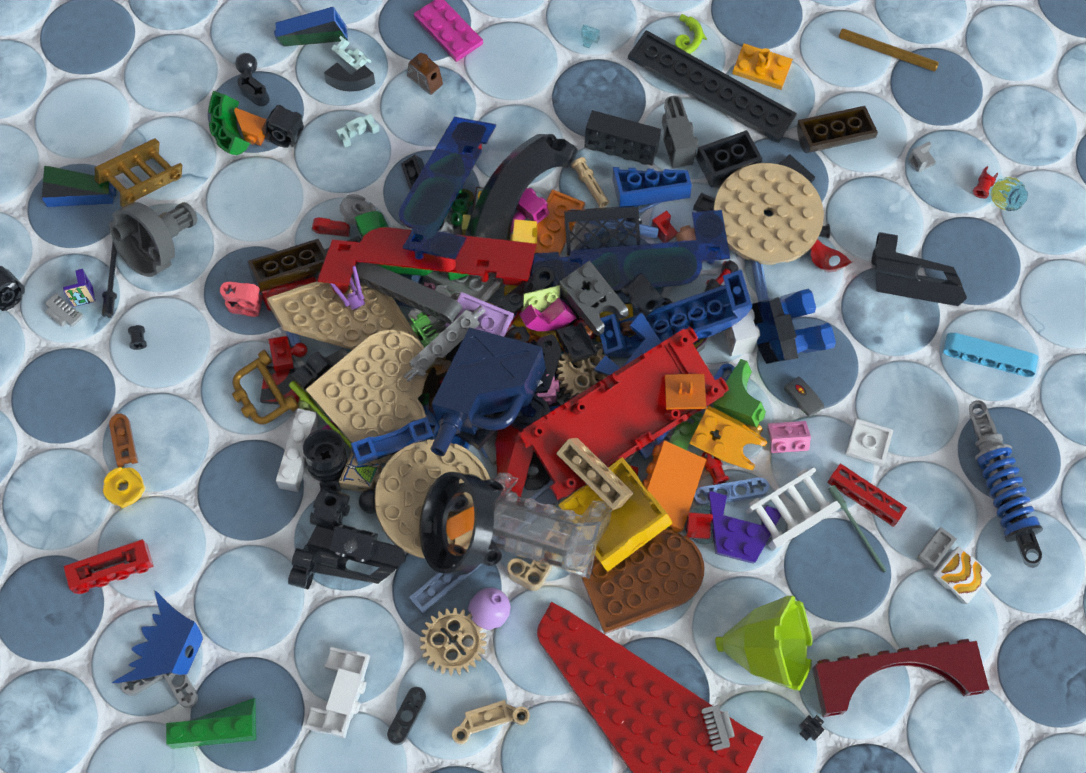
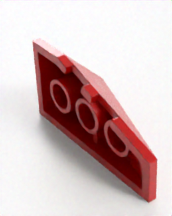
[495,425,534,504]

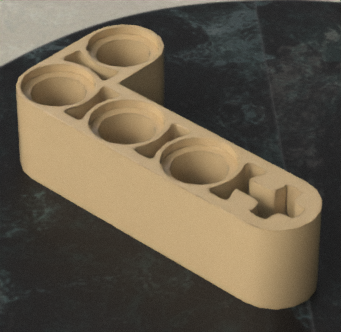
[507,518,573,591]

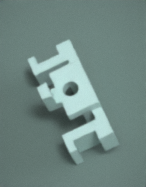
[331,36,371,70]
[336,114,379,148]

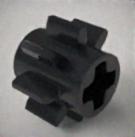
[799,715,825,741]

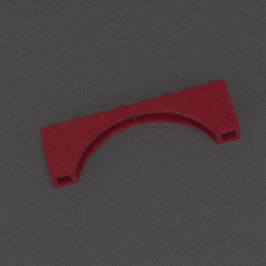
[812,639,990,717]

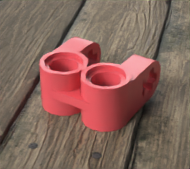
[220,282,263,317]

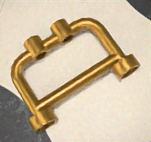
[232,350,300,424]

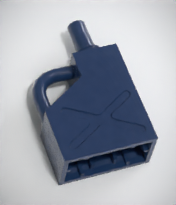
[430,327,546,456]

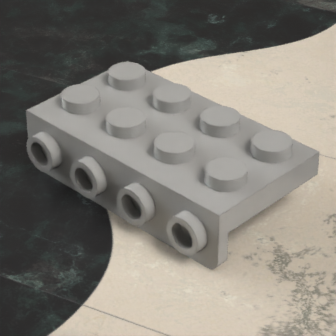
[421,270,503,302]

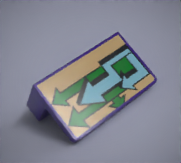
[63,269,96,307]

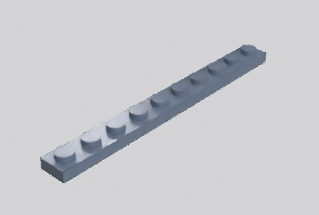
[409,480,571,614]

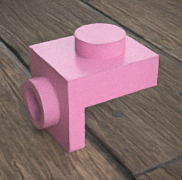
[536,374,560,406]

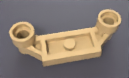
[452,700,530,745]

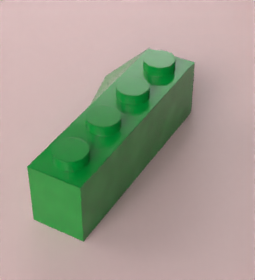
[166,698,257,749]

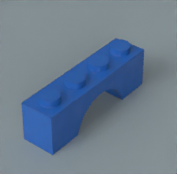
[351,417,433,466]

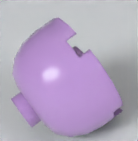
[468,588,511,630]

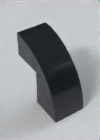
[324,63,375,92]

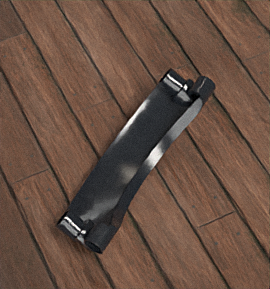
[465,134,578,241]

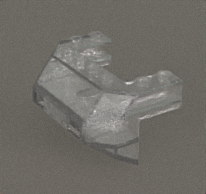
[472,473,612,580]

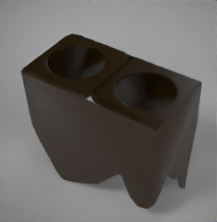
[422,357,452,407]

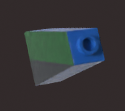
[274,7,348,47]
[42,166,116,207]

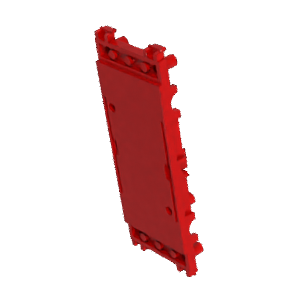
[517,327,729,500]

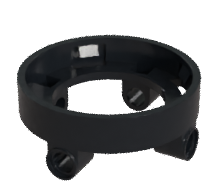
[419,472,503,575]

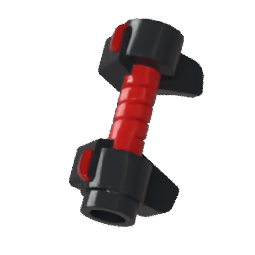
[704,260,738,292]

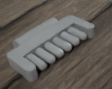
[45,293,83,327]
[701,705,735,751]

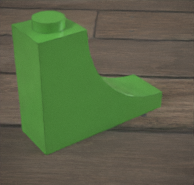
[712,359,766,427]

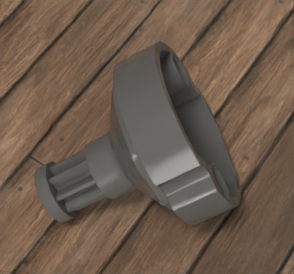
[109,202,197,277]

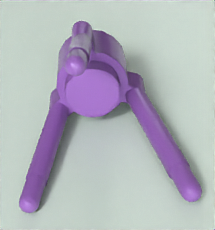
[330,266,365,310]

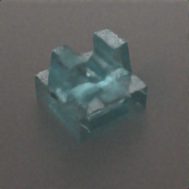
[581,25,600,49]

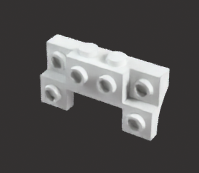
[305,647,370,738]

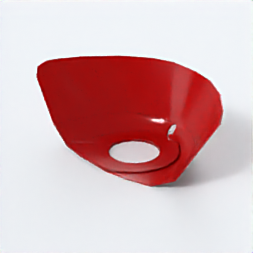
[811,239,852,273]

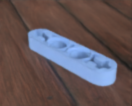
[693,477,769,507]

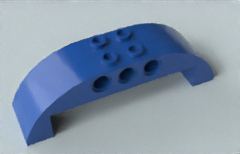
[600,270,752,358]

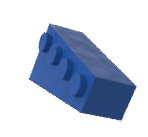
[612,167,692,206]

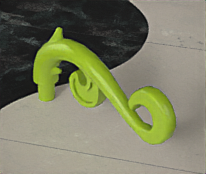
[675,14,707,54]

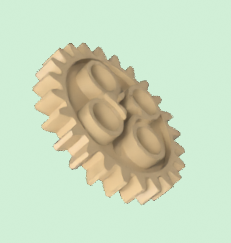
[555,345,613,399]
[420,608,487,676]

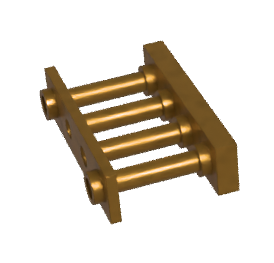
[95,138,183,207]

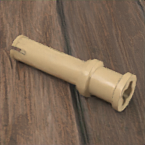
[571,157,610,208]

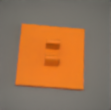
[665,374,706,410]

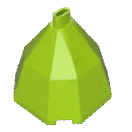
[715,596,812,691]

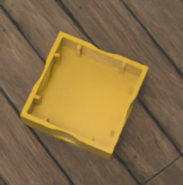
[558,457,673,572]

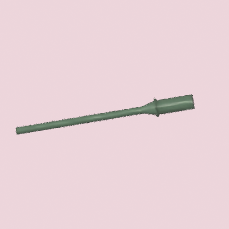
[828,485,887,573]

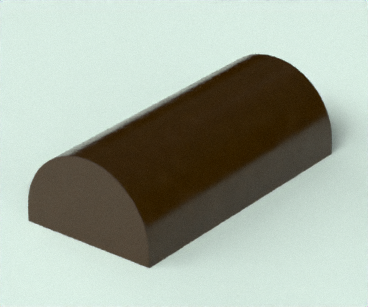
[797,106,878,153]
[247,239,327,293]

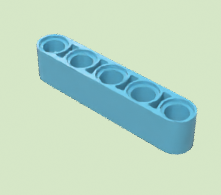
[943,333,1038,377]

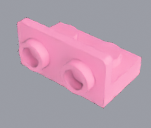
[767,421,811,453]

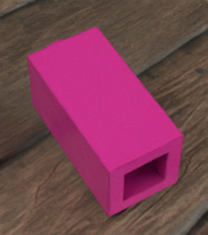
[516,187,549,224]

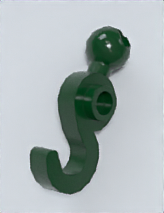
[449,189,474,226]

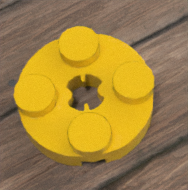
[103,467,145,508]

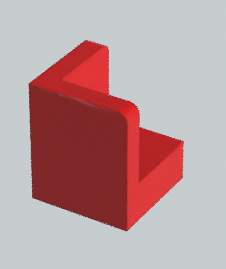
[651,211,678,244]
[686,512,713,539]

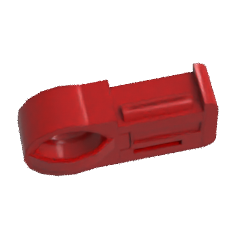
[312,217,351,237]

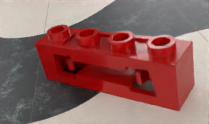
[63,539,154,594]

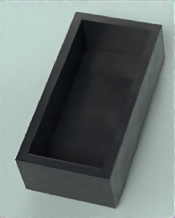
[584,110,661,166]

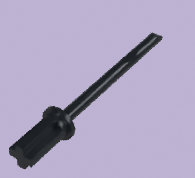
[102,241,117,318]

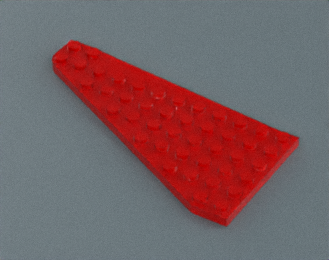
[537,602,763,773]

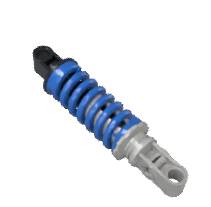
[969,400,1043,568]

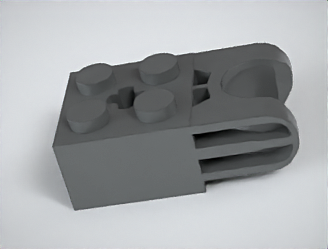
[662,96,698,169]
[558,261,628,336]

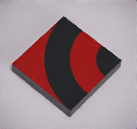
[260,366,301,404]

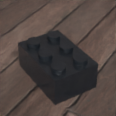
[696,130,763,187]

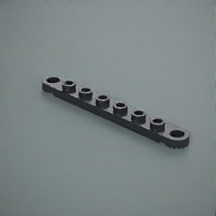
[446,268,555,361]

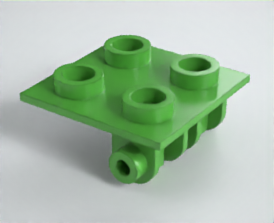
[410,312,439,347]

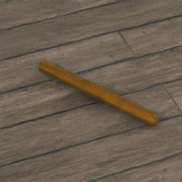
[839,28,939,71]

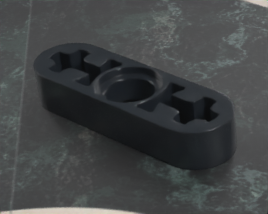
[387,687,426,745]

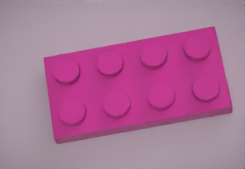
[414,0,483,62]

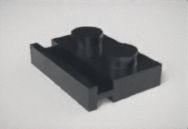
[555,323,598,363]

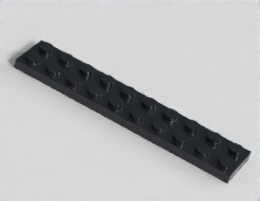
[628,30,797,143]

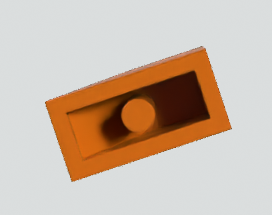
[234,108,267,146]

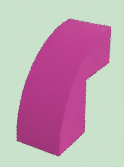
[520,298,576,331]

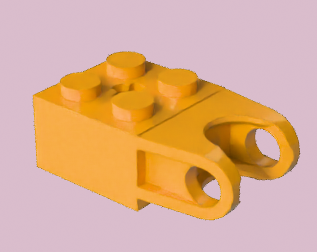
[689,406,767,470]

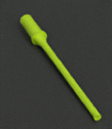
[289,381,351,448]

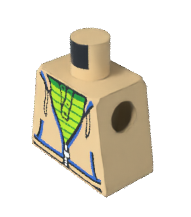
[339,452,382,492]

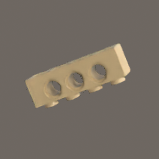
[556,438,634,510]

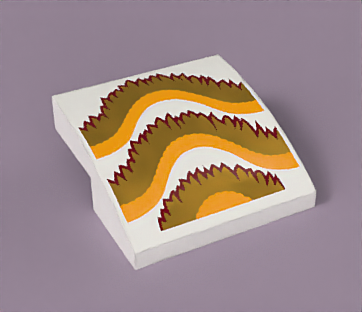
[933,547,991,604]

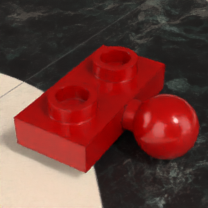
[268,336,308,371]

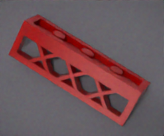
[827,463,907,527]

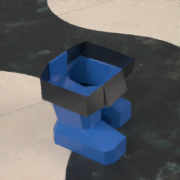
[751,288,836,364]

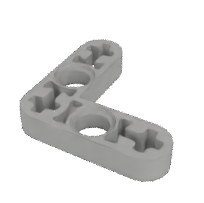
[120,673,198,708]

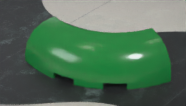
[208,91,250,155]

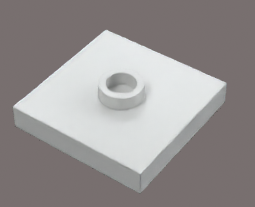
[845,418,893,467]

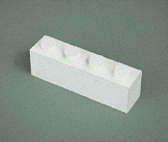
[276,408,319,492]

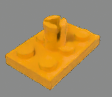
[732,43,793,90]

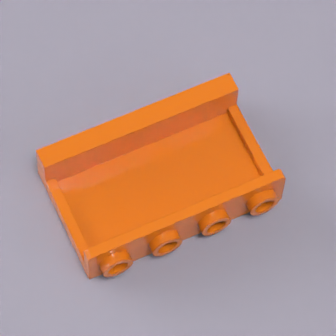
[642,440,706,533]

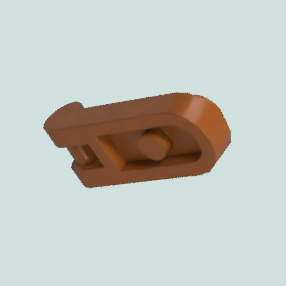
[109,413,138,468]

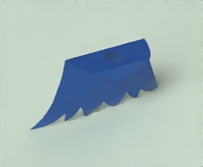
[112,591,203,683]

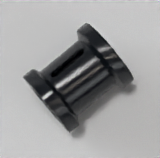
[128,325,147,350]

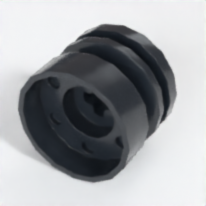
[302,429,348,482]

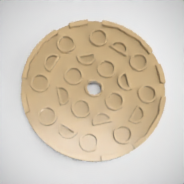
[713,163,824,265]
[374,440,490,559]

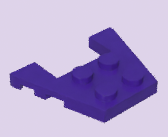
[707,491,781,564]

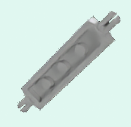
[403,305,486,382]

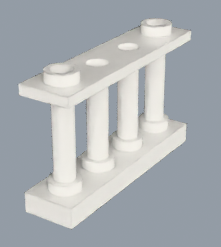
[746,468,841,551]

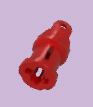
[973,166,998,199]
[702,452,729,485]

